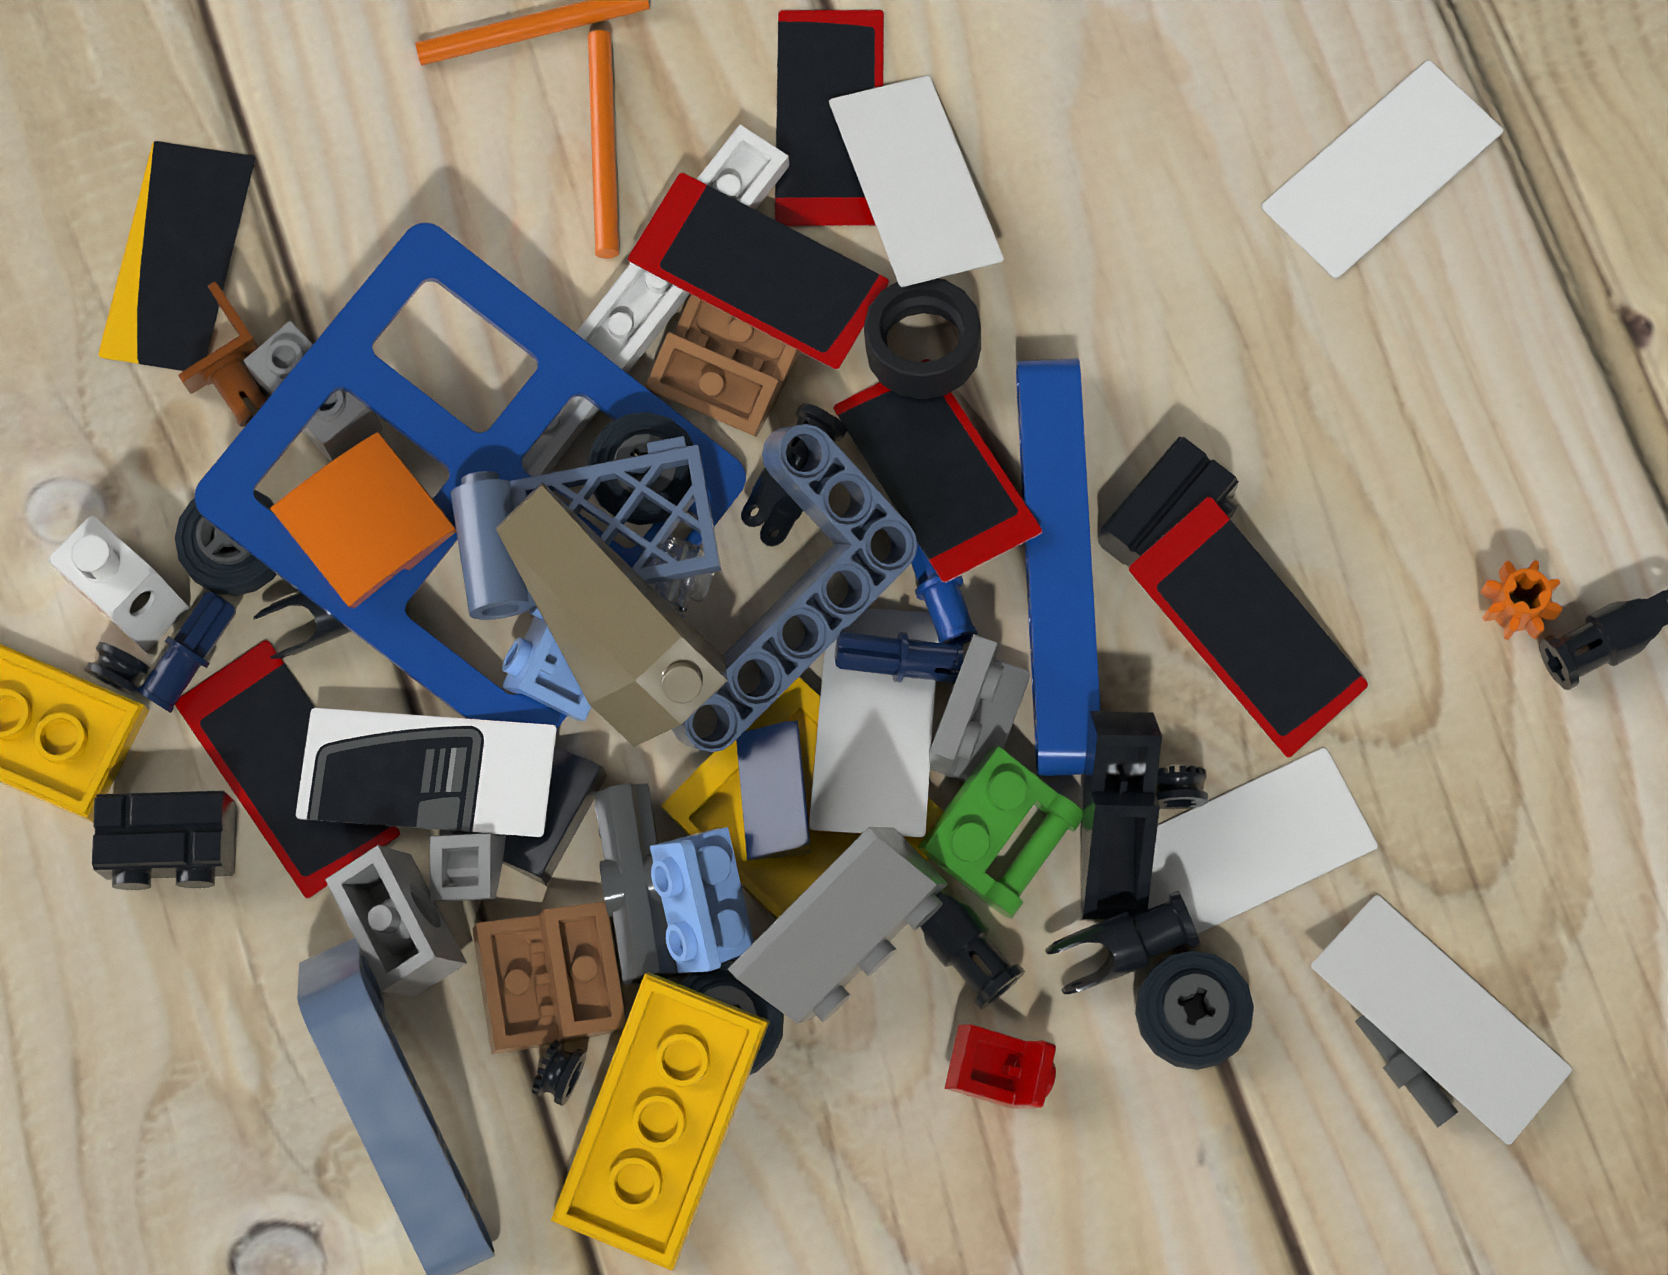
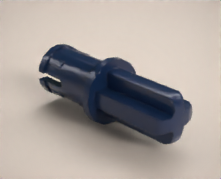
[137,592,236,713]
[835,632,964,685]

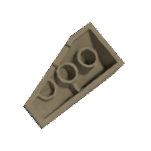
[496,482,728,747]

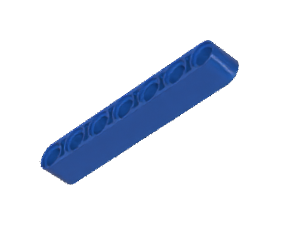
[1016,358,1101,776]

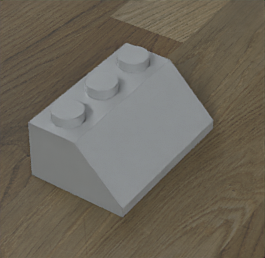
[728,827,948,1024]

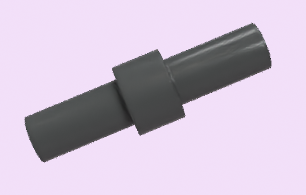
[1355,1015,1458,1128]

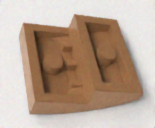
[645,294,800,437]
[472,902,626,1055]

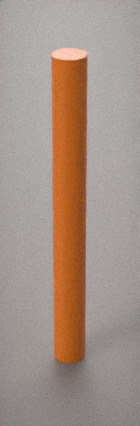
[415,0,650,66]
[588,30,619,259]

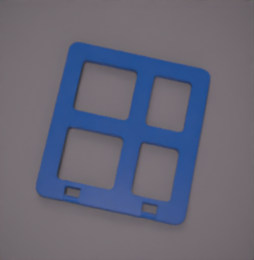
[195,223,746,729]

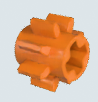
[1480,560,1563,640]

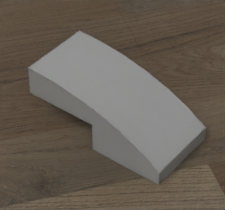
[430,830,506,902]

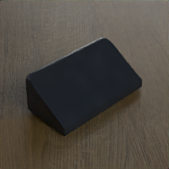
[503,747,607,886]

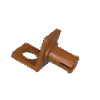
[178,281,268,427]

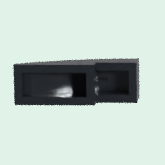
[1081,711,1162,919]

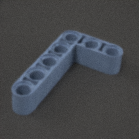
[672,424,917,752]
[297,938,495,1275]

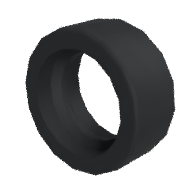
[864,278,981,399]

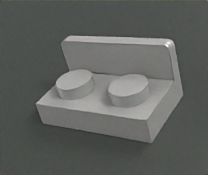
[929,634,1030,782]

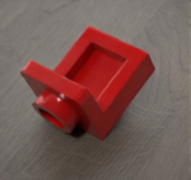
[944,1024,1056,1109]

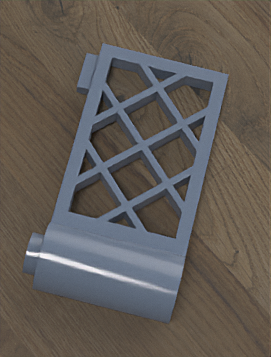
[451,436,721,620]

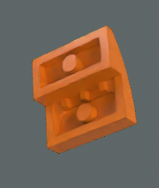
[270,432,456,609]

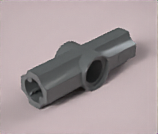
[594,783,679,985]

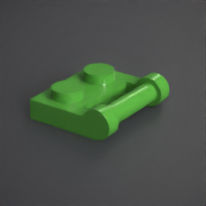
[917,746,1083,919]

